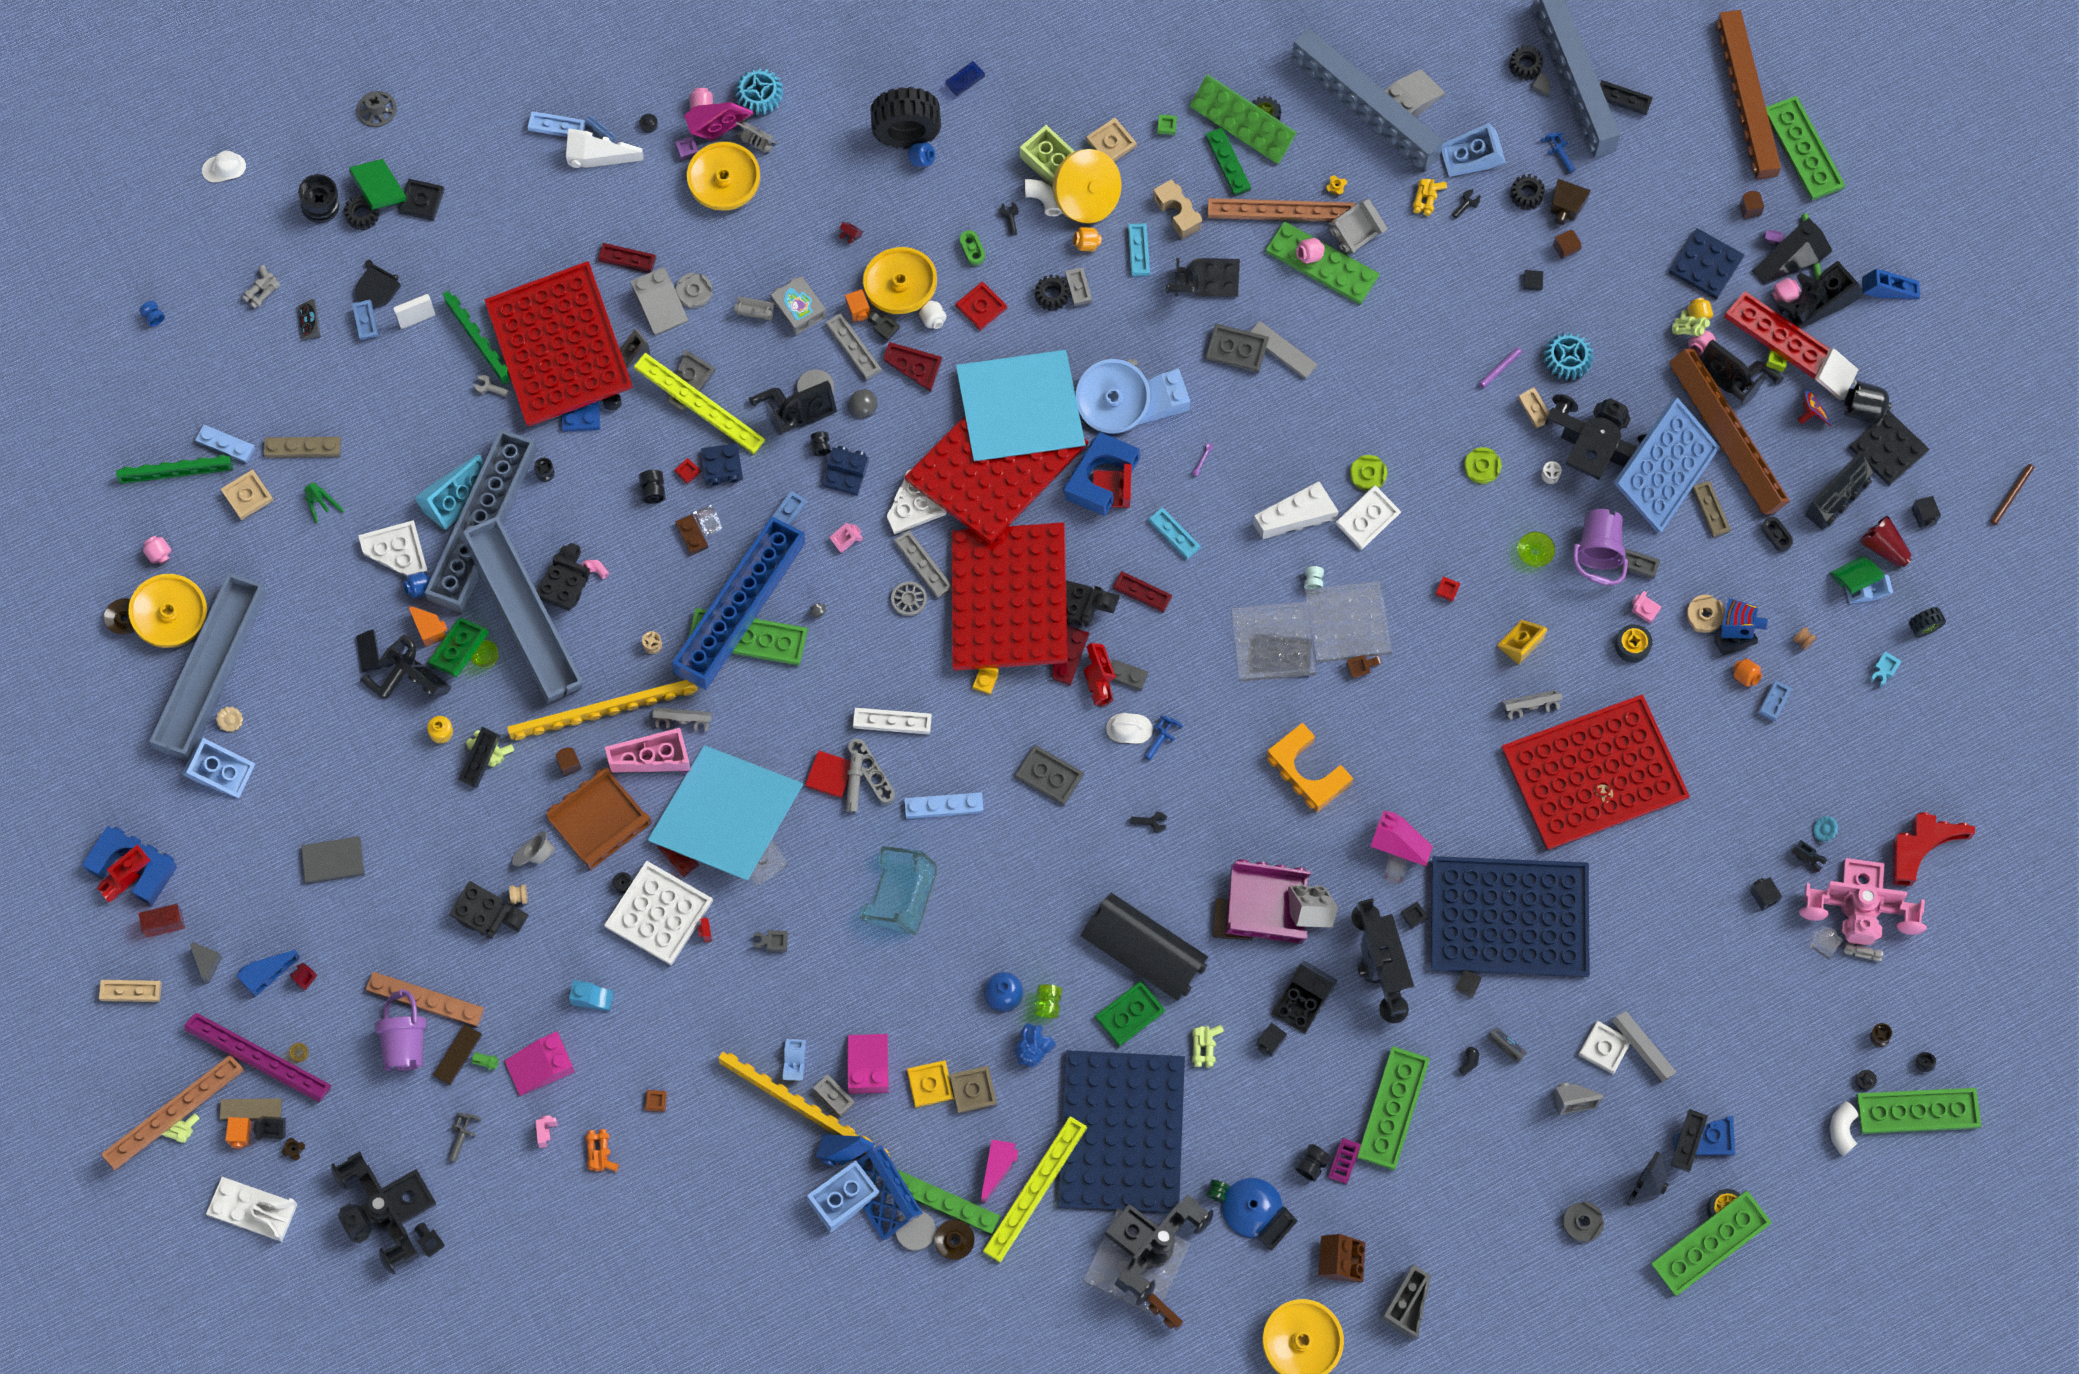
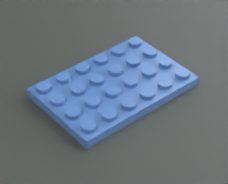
[1614,397,1720,533]

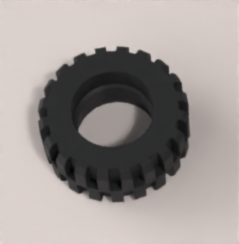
[871,87,941,148]

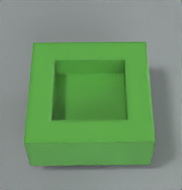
[1157,114,1177,135]

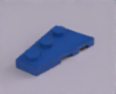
[1673,1115,1736,1156]

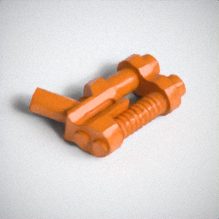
[585,1129,619,1172]

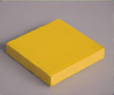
[907,1060,954,1108]

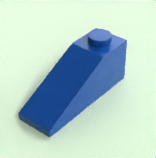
[1862,268,1920,299]
[236,950,300,997]
[816,1134,875,1167]

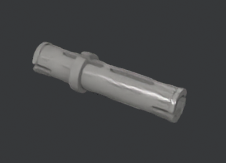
[845,753,863,813]

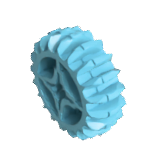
[734,68,783,116]
[1543,332,1594,381]

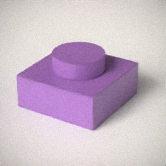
[675,136,698,160]
[1764,229,1785,244]

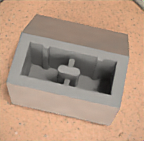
[1288,885,1338,927]

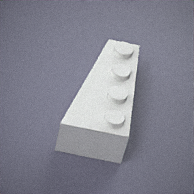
[1253,481,1339,539]

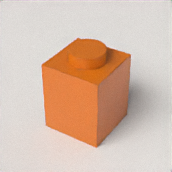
[845,289,870,322]
[225,1117,252,1149]

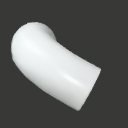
[1025,179,1062,216]
[1829,1101,1858,1157]

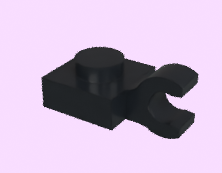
[1792,840,1827,872]

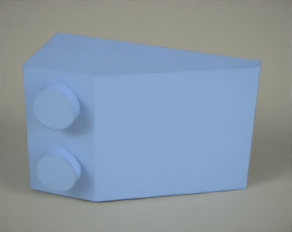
[1441,123,1506,177]
[1138,369,1190,425]
[181,738,255,798]
[807,1160,880,1233]

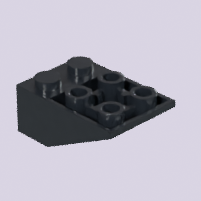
[1271,961,1338,1034]

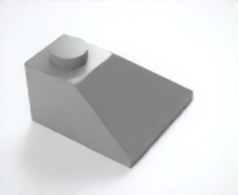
[1553,1083,1603,1115]

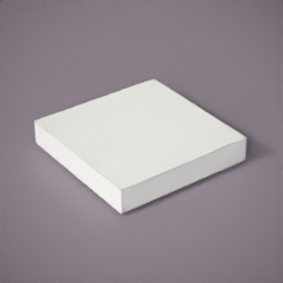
[394,294,435,329]
[1815,348,1859,400]
[1578,1021,1630,1074]

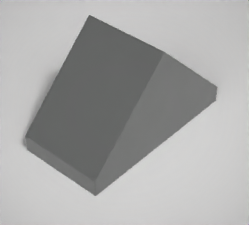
[620,329,650,368]
[190,942,222,984]

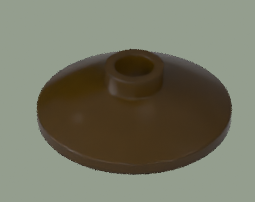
[104,598,134,635]
[934,1220,975,1260]

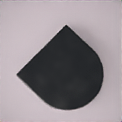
[356,266,401,308]

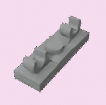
[1501,690,1563,720]
[653,707,713,731]

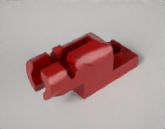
[1083,643,1116,707]
[97,844,151,903]

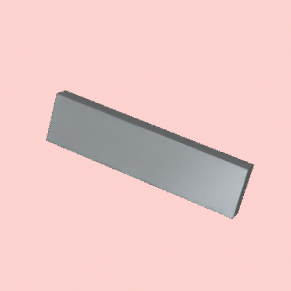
[825,313,882,381]
[1250,321,1318,380]
[894,530,952,600]
[1612,1011,1677,1082]

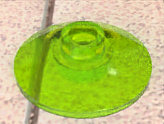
[1517,531,1555,567]

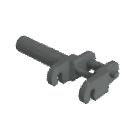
[449,1112,482,1163]

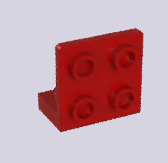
[1093,464,1132,508]

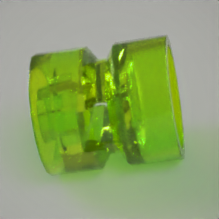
[1034,984,1063,1018]

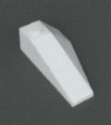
[566,128,644,168]

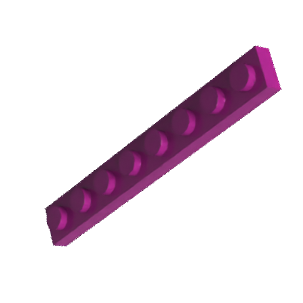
[184,1013,331,1103]

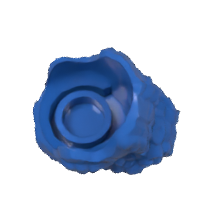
[1014,1023,1056,1067]

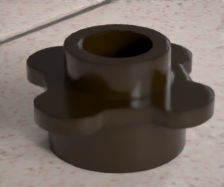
[282,1138,305,1161]

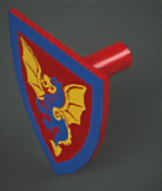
[1798,389,1832,427]

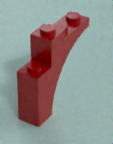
[1893,812,1975,886]

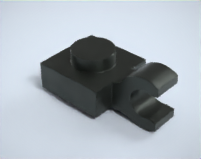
[867,311,900,341]

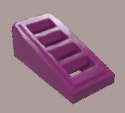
[1328,1138,1361,1185]

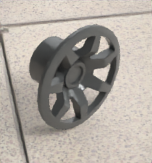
[357,91,397,127]

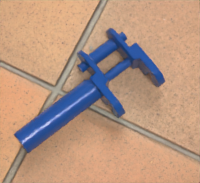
[1540,132,1575,174]
[1144,715,1183,760]

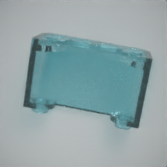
[859,846,937,935]

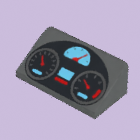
[298,299,321,340]
[1488,1028,1527,1063]

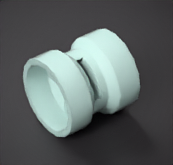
[1304,566,1324,591]

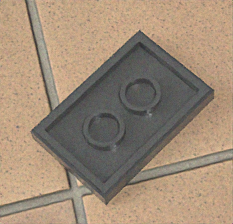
[1205,324,1269,373]
[1015,745,1084,806]
[301,836,365,884]

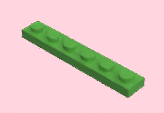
[882,1169,1000,1235]

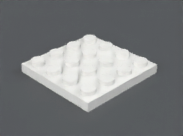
[604,861,713,966]

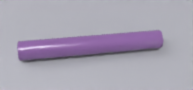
[1479,347,1522,388]

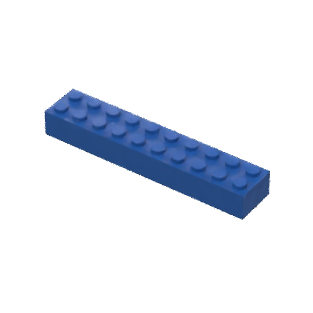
[672,517,805,690]

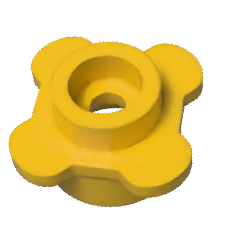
[1326,175,1347,195]

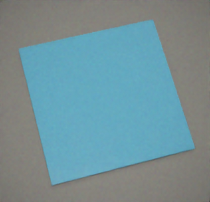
[956,350,1085,461]
[648,745,803,881]

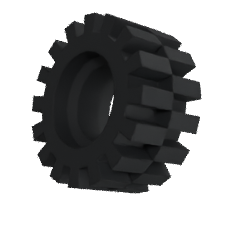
[1509,45,1543,81]
[1510,174,1545,210]
[344,194,379,230]
[1035,274,1069,311]

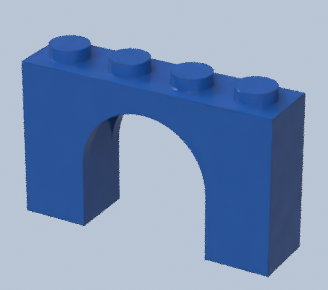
[1063,432,1141,516]
[82,826,177,906]

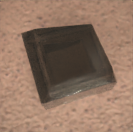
[1455,970,1482,998]

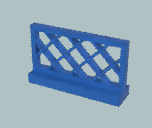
[857,1145,923,1240]

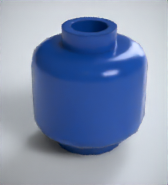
[908,143,935,167]
[403,571,431,599]

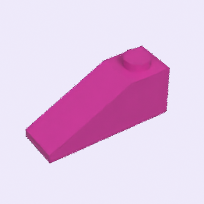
[981,1140,1019,1203]

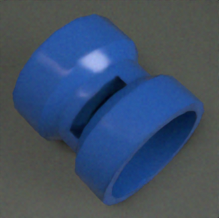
[139,301,165,327]

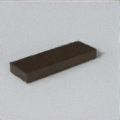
[433,1024,482,1086]

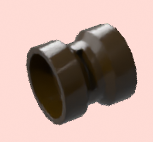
[1870,1023,1892,1047]

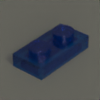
[945,61,985,96]

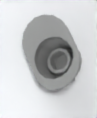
[512,831,555,866]

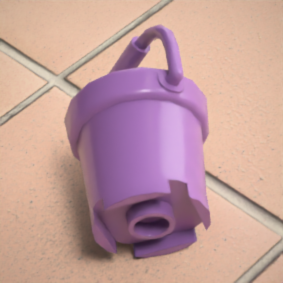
[1573,509,1628,586]
[374,989,427,1071]

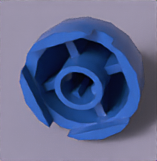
[984,972,1023,1013]

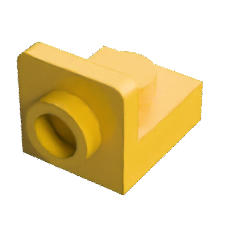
[973,668,999,695]

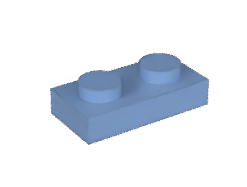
[352,300,379,340]
[772,491,807,526]

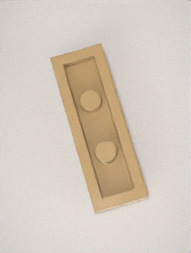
[99,980,162,1002]

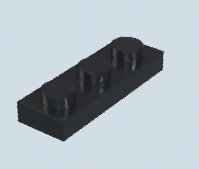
[1600,80,1653,115]
[458,727,501,788]
[1670,1109,1708,1172]

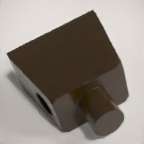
[1550,179,1591,225]

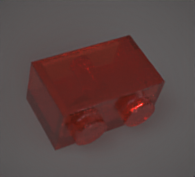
[138,904,185,938]

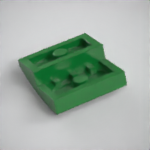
[1830,556,1884,594]

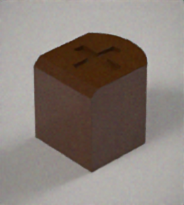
[1739,191,1764,218]
[1553,230,1582,259]
[556,747,582,777]

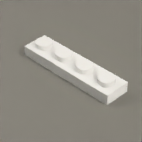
[853,708,932,734]

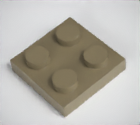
[950,1066,997,1114]

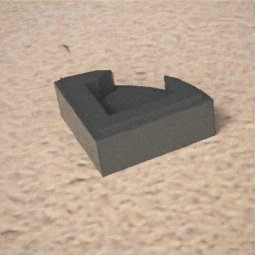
[1532,72,1551,97]

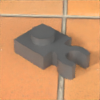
[753,930,788,952]

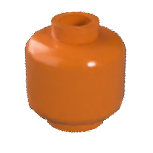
[1733,658,1762,687]

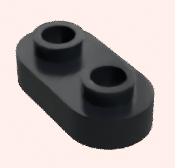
[1762,517,1793,552]

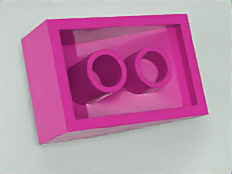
[684,102,753,142]
[1370,811,1433,866]
[504,1031,575,1096]
[848,1034,889,1094]

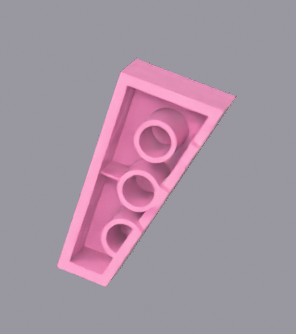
[605,728,691,773]

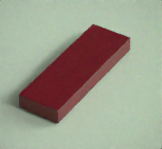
[598,243,657,273]
[1113,571,1172,613]

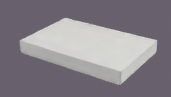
[1335,485,1401,550]

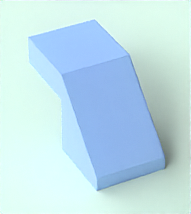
[1846,575,1893,604]
[783,1039,806,1081]

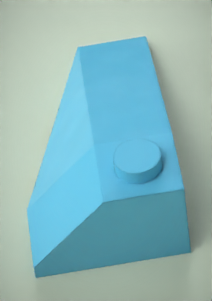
[415,454,484,530]

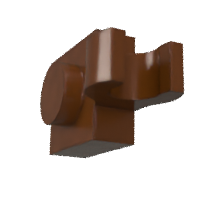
[1346,655,1382,679]

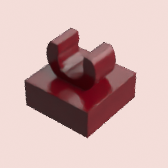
[839,222,863,244]
[290,962,317,991]

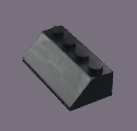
[1805,451,1874,530]

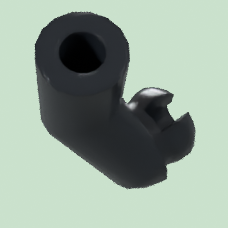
[1458,1046,1479,1076]

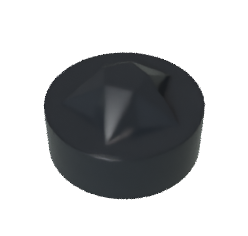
[639,114,658,133]
[602,394,622,410]
[613,872,633,893]
[1915,1052,1936,1072]
[1856,1070,1877,1091]

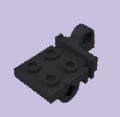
[536,543,590,611]
[1066,580,1120,627]
[449,880,529,939]

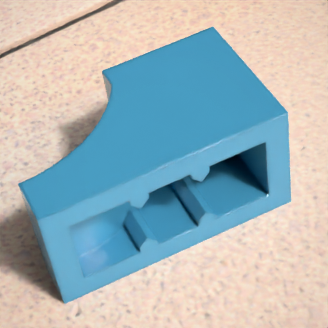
[569,980,614,1011]

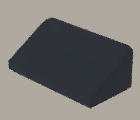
[356,629,381,672]

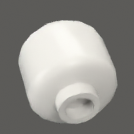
[919,301,947,329]

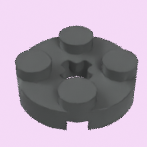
[1563,1202,1604,1243]

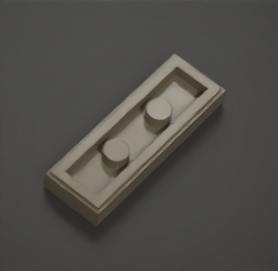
[1692,481,1731,538]
[220,1098,282,1121]

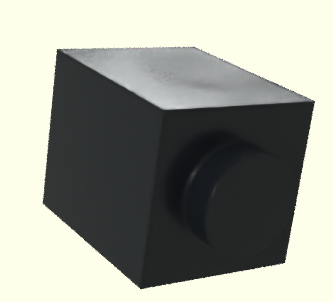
[1911,496,1941,528]
[1750,877,1782,911]
[1256,1022,1287,1057]

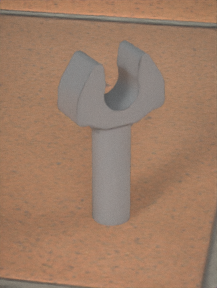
[474,375,509,397]

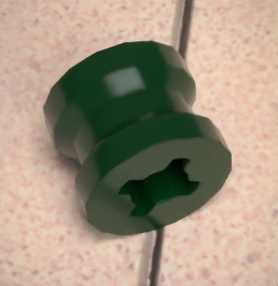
[1206,1180,1230,1202]

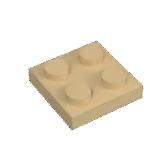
[1086,118,1137,162]
[221,469,274,520]

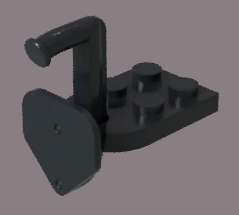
[1166,258,1240,297]
[1700,339,1784,406]
[749,380,837,436]
[360,634,452,699]

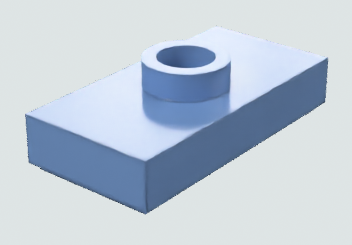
[1758,680,1792,722]

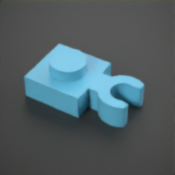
[1871,651,1902,687]

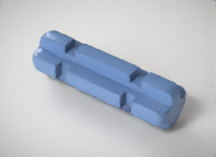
[585,116,616,142]

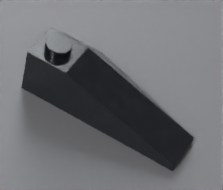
[1752,218,1833,284]
[1788,261,1864,329]
[1626,1151,1669,1206]

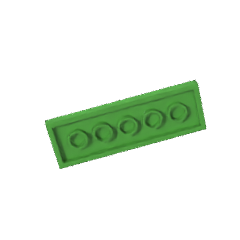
[1189,75,1298,164]
[1766,96,1845,201]
[1266,221,1380,305]
[689,608,808,666]
[1357,1046,1430,1171]
[1856,1088,1982,1134]
[1650,1190,1772,1296]

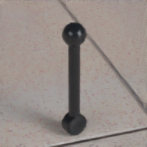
[365,260,399,281]

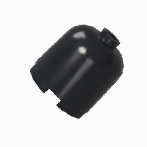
[1844,380,1892,422]

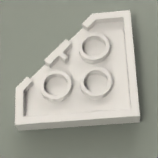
[887,469,946,535]
[358,520,428,577]

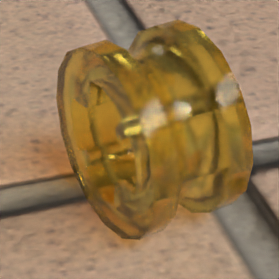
[289,1043,309,1062]

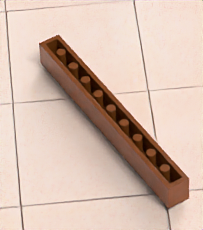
[1715,10,1781,179]
[1669,349,1790,515]

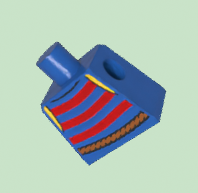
[1722,598,1768,639]

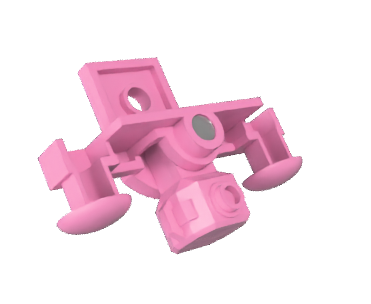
[1799,858,1927,945]

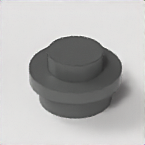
[809,602,827,619]

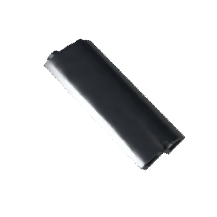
[1080,892,1208,1001]

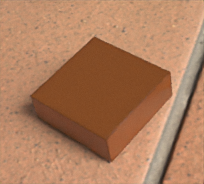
[645,1090,667,1112]

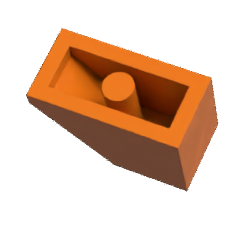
[409,606,448,647]

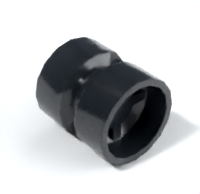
[639,470,666,504]
[1294,1144,1331,1182]

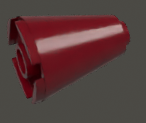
[1859,515,1912,567]

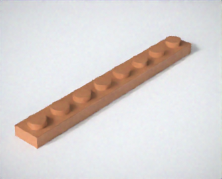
[1208,198,1355,222]
[101,1055,244,1171]

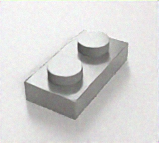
[1065,267,1092,307]
[813,1074,855,1117]

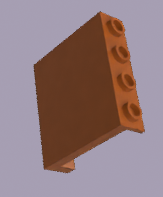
[546,767,652,871]

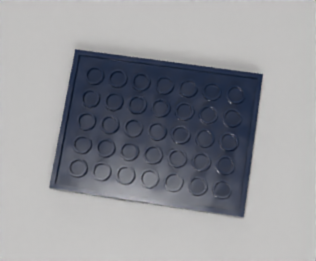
[1431,856,1590,977]
[1058,1050,1185,1214]

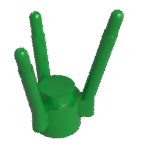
[304,483,344,523]

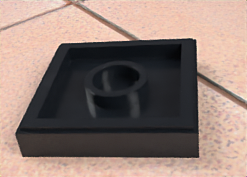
[398,179,445,221]

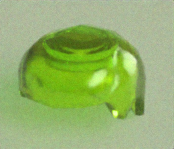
[471,640,499,669]

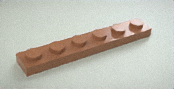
[366,972,485,1028]

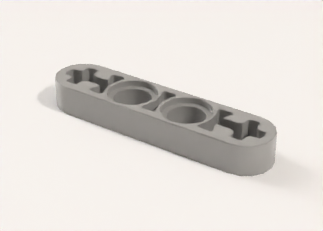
[848,739,895,805]

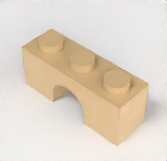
[1153,179,1202,240]

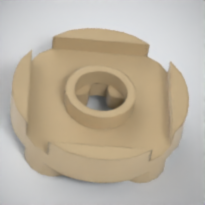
[1687,595,1726,633]

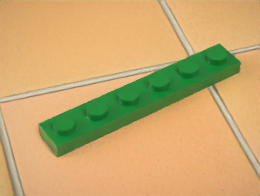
[442,290,510,385]
[116,455,233,484]

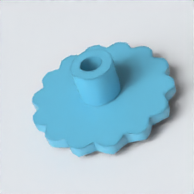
[1813,816,1838,842]

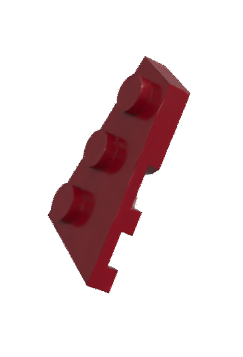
[884,342,942,392]
[1053,625,1090,686]

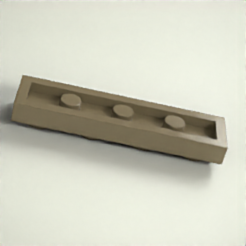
[264,437,341,458]

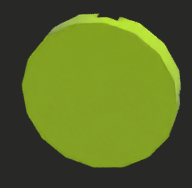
[1464,447,1502,484]
[1350,455,1388,491]

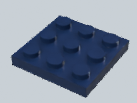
[1669,228,1745,300]

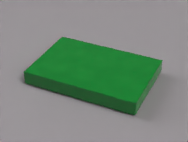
[349,159,406,210]
[427,617,489,678]
[1095,981,1166,1048]

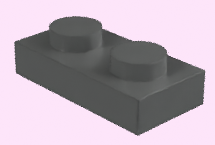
[1618,549,1660,579]
[1111,659,1148,691]

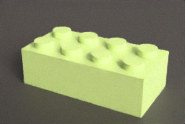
[1020,125,1075,187]

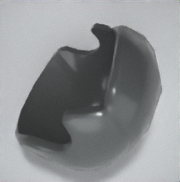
[848,389,878,419]

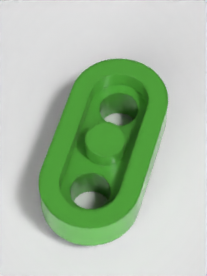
[960,230,985,265]

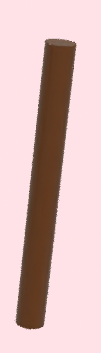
[1990,464,2034,525]

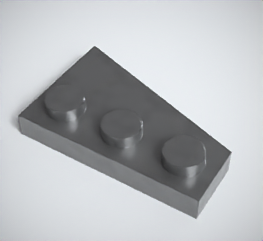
[668,350,716,414]

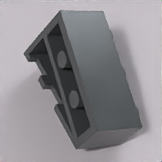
[1378,1264,1431,1341]

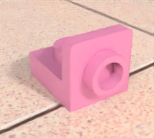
[829,523,863,552]
[1631,591,1662,624]
[536,1116,558,1148]

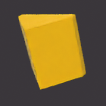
[1497,620,1547,665]

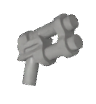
[242,265,280,309]

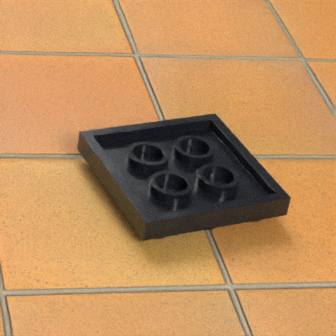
[1849,412,1930,486]

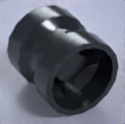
[810,431,831,456]
[534,457,555,482]

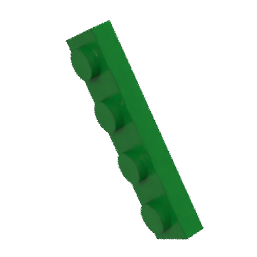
[1205,127,1251,197]

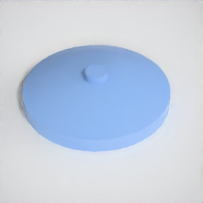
[1076,359,1151,434]

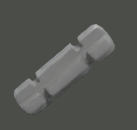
[1844,943,1883,962]

